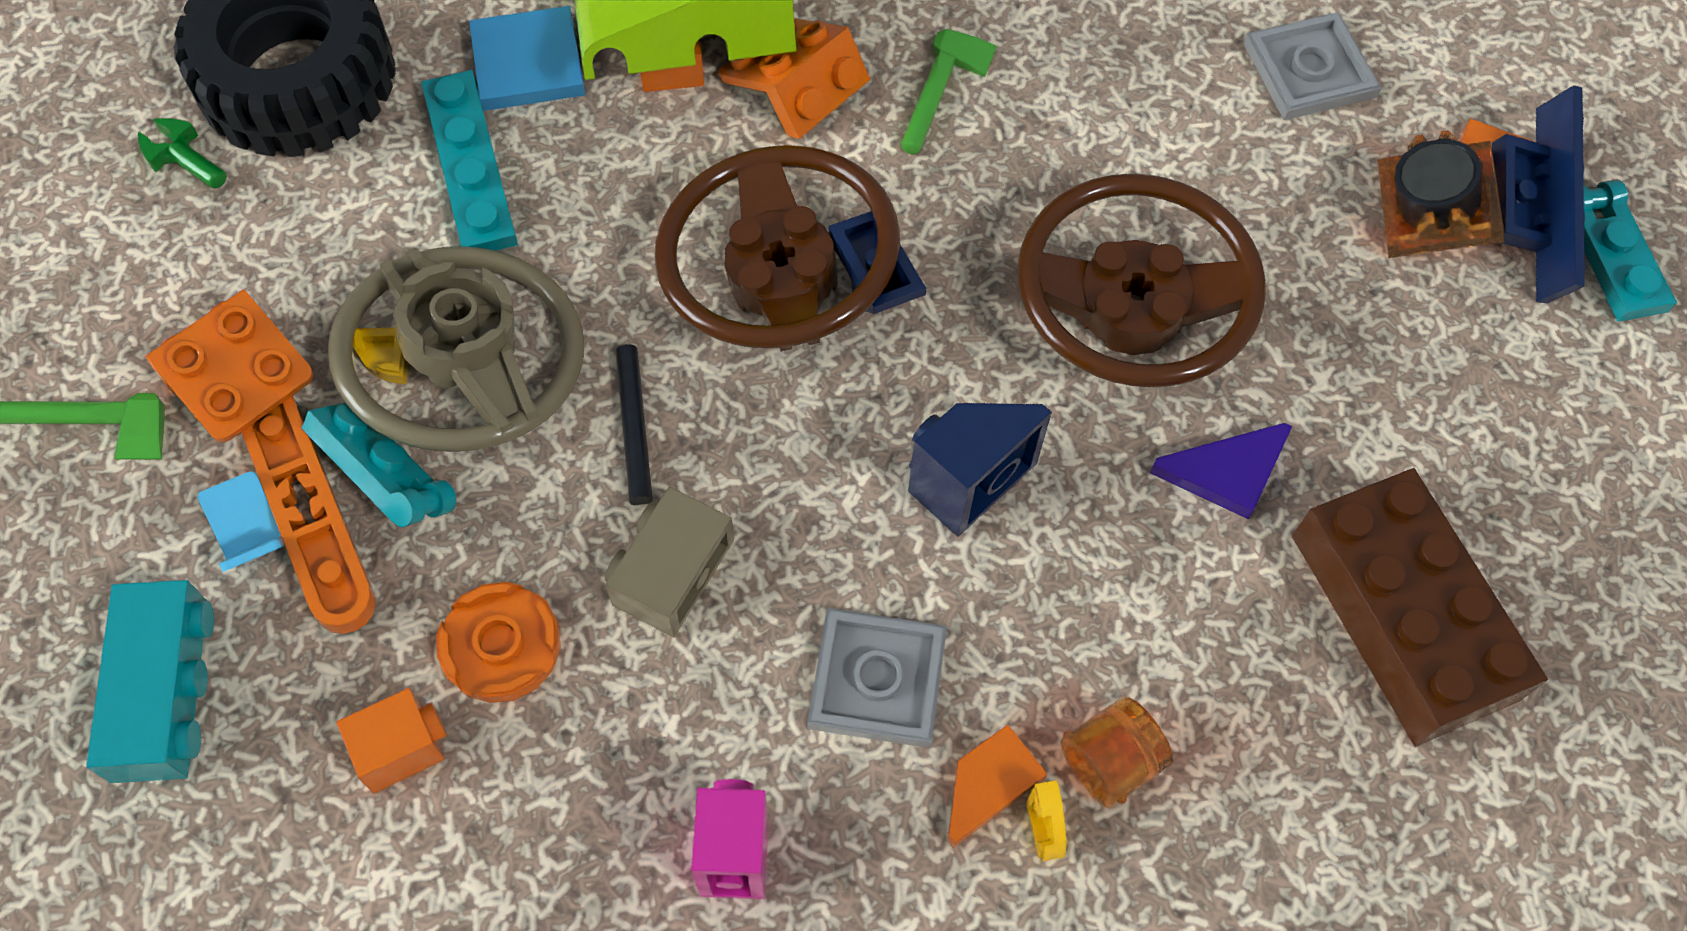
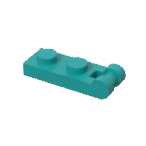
[1584,179,1677,322]
[302,403,456,527]

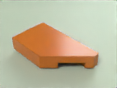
[947,724,1047,848]

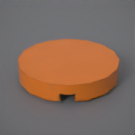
[436,582,561,703]

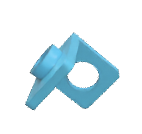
[197,471,285,572]

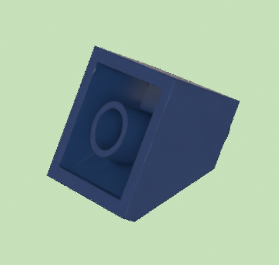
[908,403,1052,537]

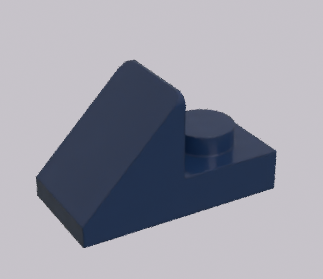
[829,211,926,314]

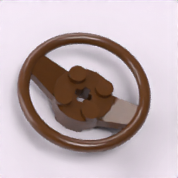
[655,145,900,352]
[1018,174,1266,387]

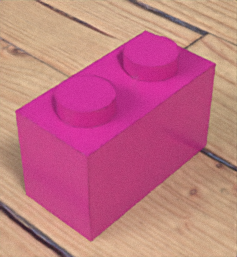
[691,779,769,899]

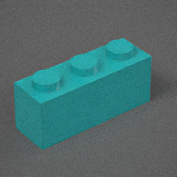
[86,580,214,783]

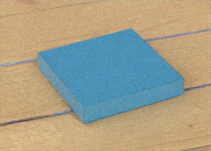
[469,6,585,111]

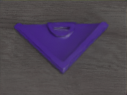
[1150,423,1292,519]

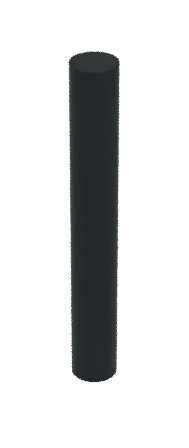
[615,344,653,505]

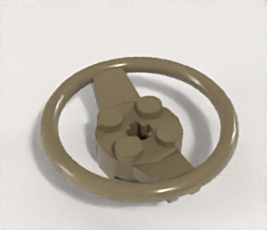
[328,246,584,452]

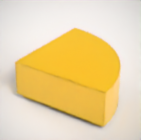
[352,327,408,384]
[1026,780,1066,861]

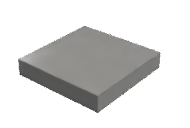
[1243,12,1381,121]
[807,608,947,748]

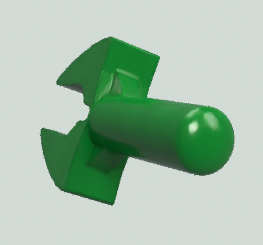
[138,118,227,189]

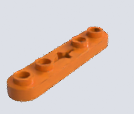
[241,396,376,634]

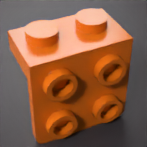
[718,18,871,139]
[145,289,313,443]

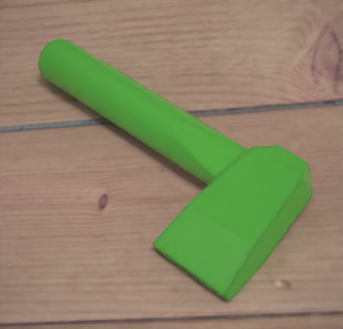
[901,29,997,154]
[0,393,165,460]

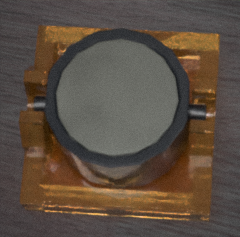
[1377,130,1504,258]

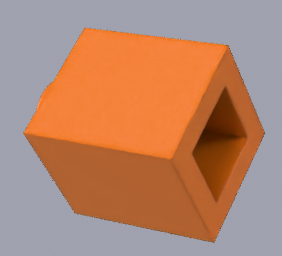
[336,688,448,794]

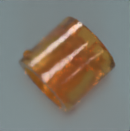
[1060,696,1173,808]

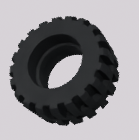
[173,0,395,157]

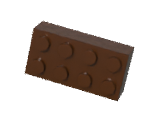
[1292,468,1549,747]

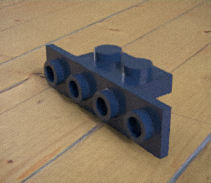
[1491,85,1586,303]

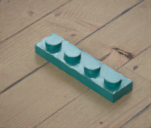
[421,70,518,251]

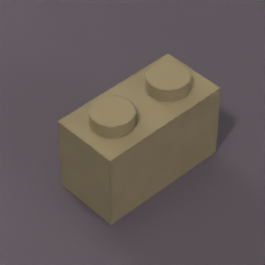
[605,486,734,638]

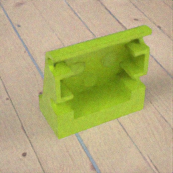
[574,0,796,80]

